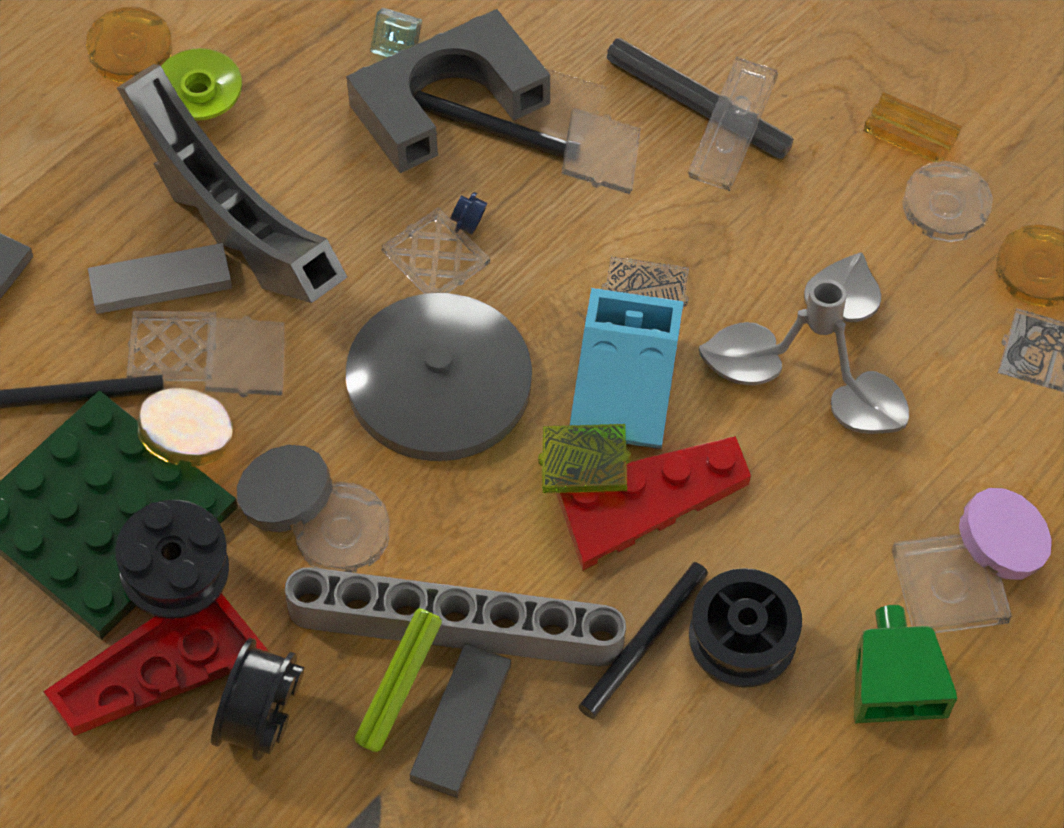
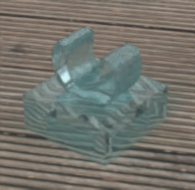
[370,7,423,57]

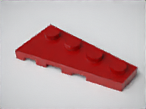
[555,436,751,571]
[43,593,268,736]

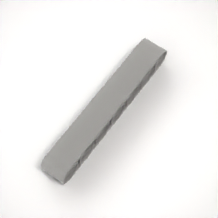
[285,567,626,666]

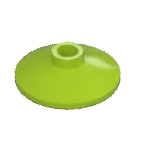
[161,48,242,121]

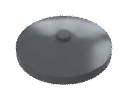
[346,293,532,461]

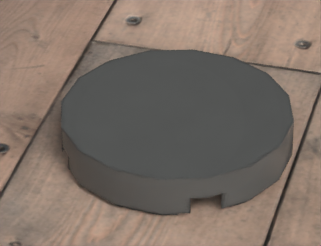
[237,445,333,532]

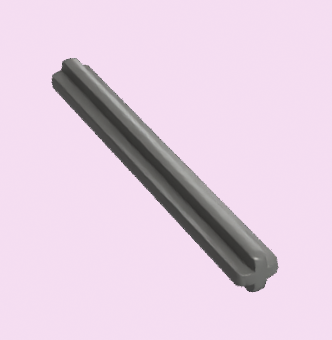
[607,38,794,159]

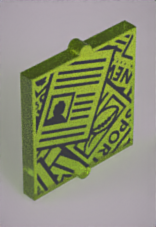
[538,424,631,493]

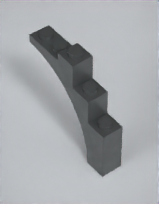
[117,64,348,303]

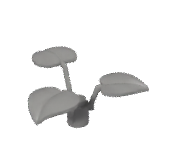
[699,252,909,434]

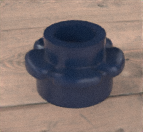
[450,192,488,235]

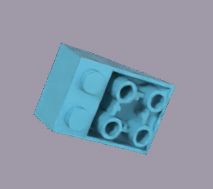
[569,288,684,449]

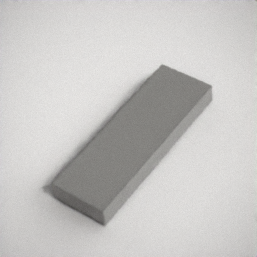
[88,243,232,314]

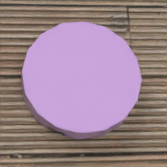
[959,488,1052,580]

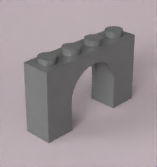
[346,9,550,173]

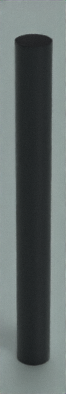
[414,90,580,162]
[0,374,165,409]
[578,562,708,719]

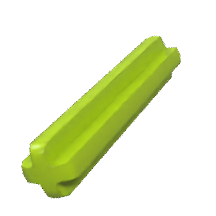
[355,608,442,752]

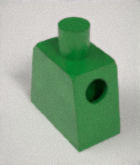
[854,605,957,724]

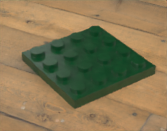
[0,390,238,640]

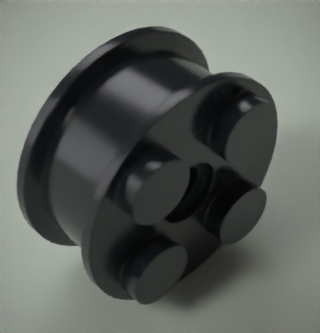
[115,500,229,619]
[688,568,802,688]
[211,638,305,761]

